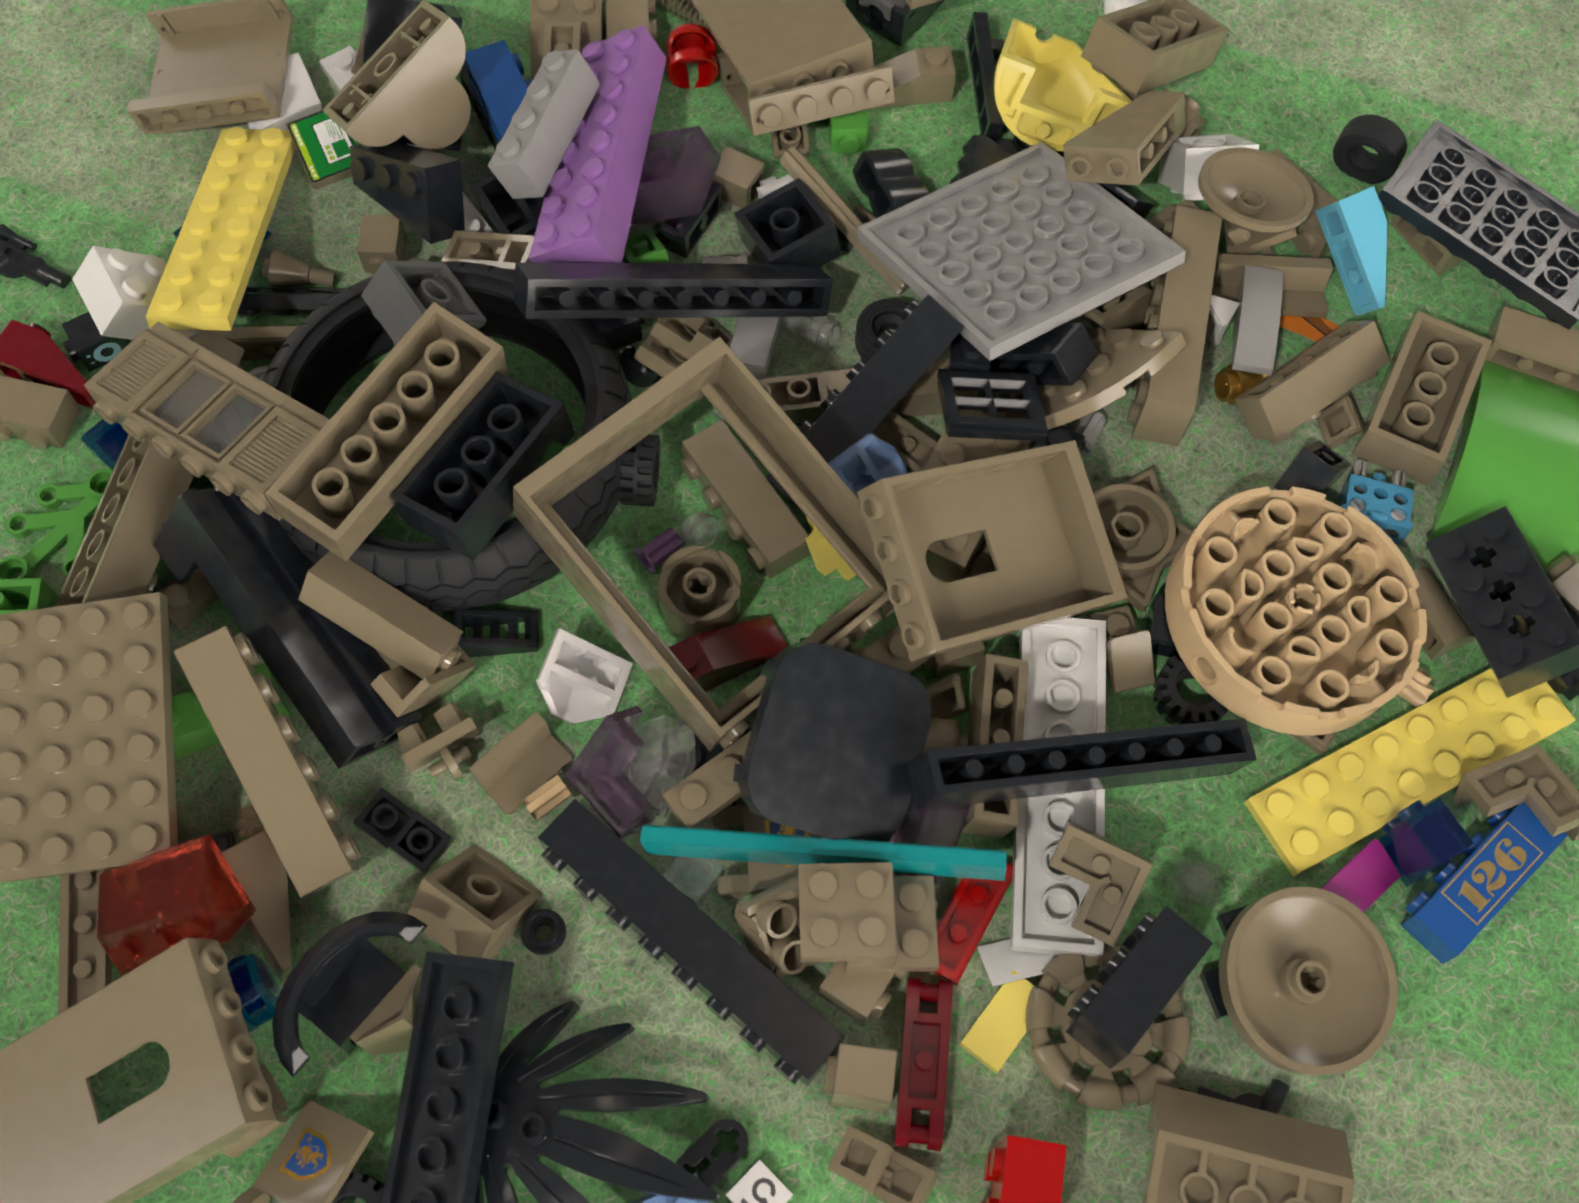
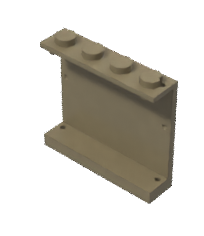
[127,0,295,134]
[716,52,895,136]

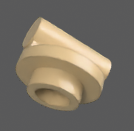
[1397,667,1435,708]

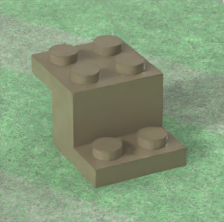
[798,862,939,973]

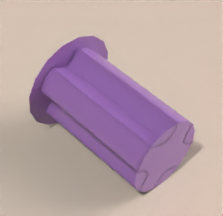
[635,528,684,574]

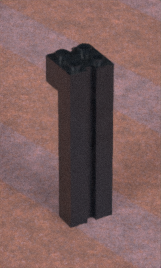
[153,487,423,769]

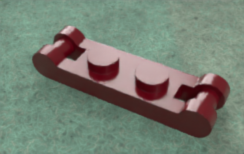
[893,976,953,1152]

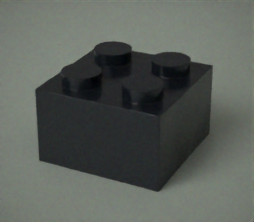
[734,178,841,267]

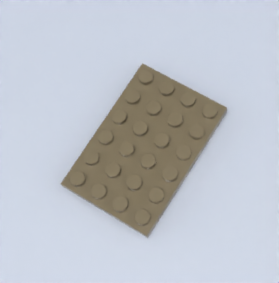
[0,592,179,883]

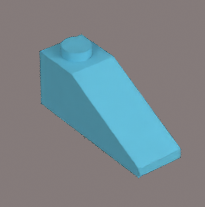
[1315,186,1387,316]

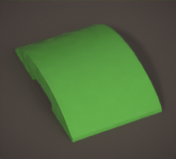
[1426,360,1579,575]

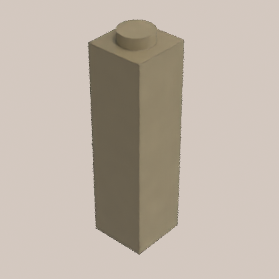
[298,551,463,679]

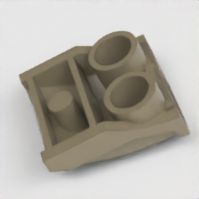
[734,863,824,978]

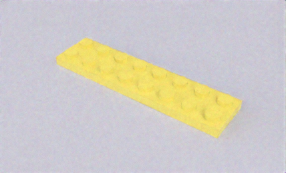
[145,127,296,331]
[1244,668,1575,878]

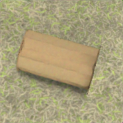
[522,774,574,821]

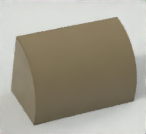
[1413,567,1475,660]

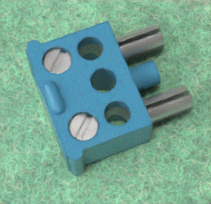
[1338,460,1414,544]

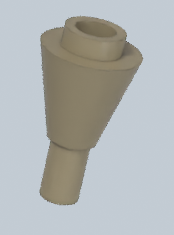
[262,249,336,287]

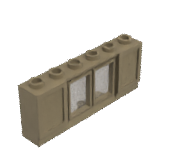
[84,322,330,521]

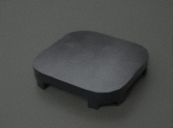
[733,642,931,842]

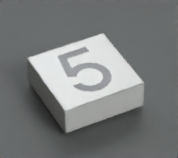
[726,1159,793,1203]

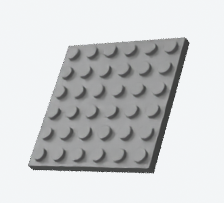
[857,142,1186,361]

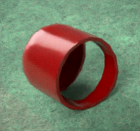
[665,23,718,89]

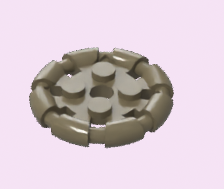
[1026,943,1190,1111]

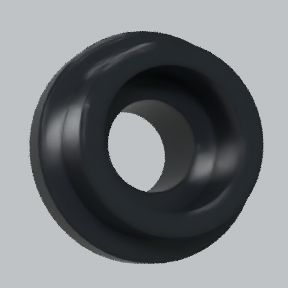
[521,909,567,955]

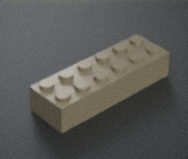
[1127,205,1222,447]
[265,302,507,561]
[173,626,363,897]

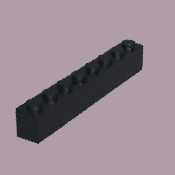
[513,262,833,319]
[908,718,1257,810]
[538,799,845,1086]

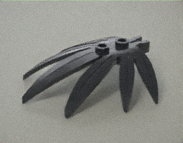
[475,1001,720,1203]

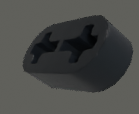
[676,1119,749,1189]

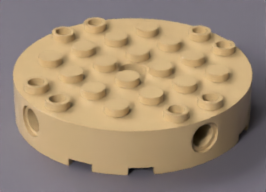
[1165,486,1427,736]

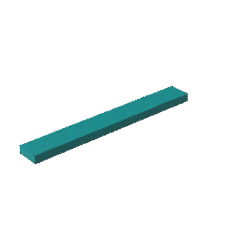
[640,825,1007,881]

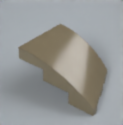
[633,317,733,400]

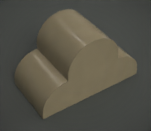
[322,0,471,149]

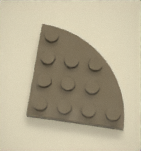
[983,327,1187,430]

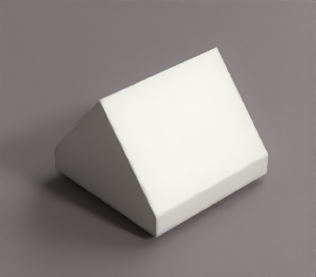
[1206,294,1240,346]

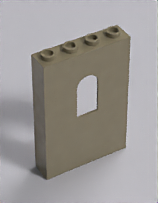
[857,440,1128,661]
[0,938,277,1203]

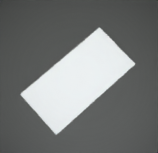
[977,939,1058,987]

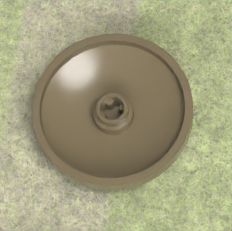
[1219,887,1398,1076]

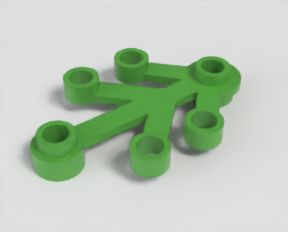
[0,468,113,579]

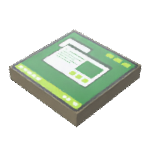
[286,110,361,190]

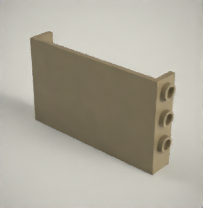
[683,0,874,98]

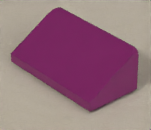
[1320,838,1401,912]

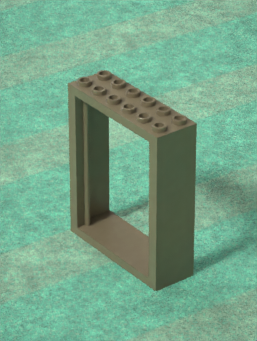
[513,337,895,751]

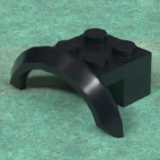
[272,911,428,1078]

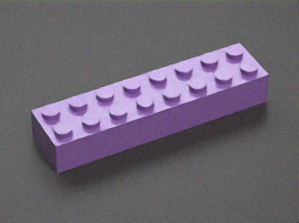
[529,25,666,263]

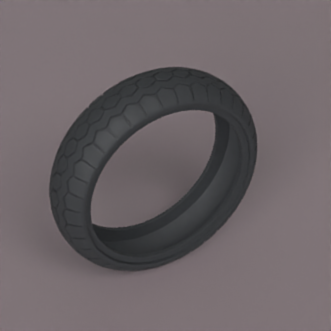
[251,261,632,612]

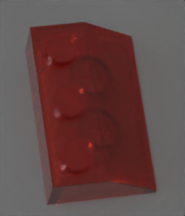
[97,834,256,975]

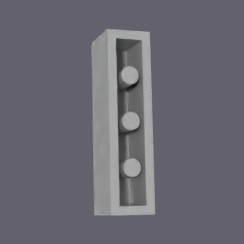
[488,49,600,199]

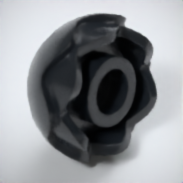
[618,345,662,388]

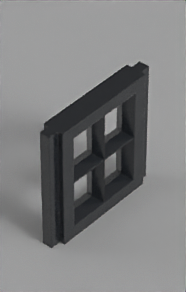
[937,369,1048,442]

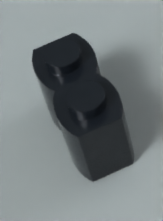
[853,148,929,218]

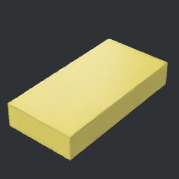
[959,970,1035,1074]

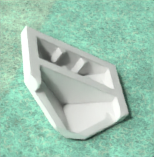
[536,628,633,724]

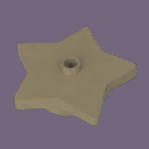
[1091,469,1192,612]

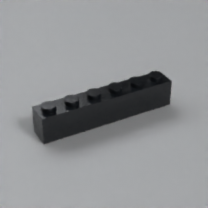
[766,294,965,511]

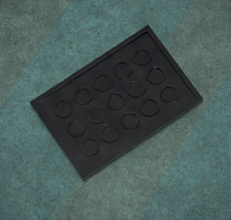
[1378,120,1579,330]

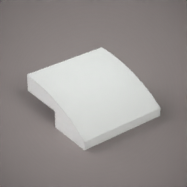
[247,52,322,130]

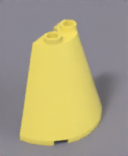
[994,18,1131,151]

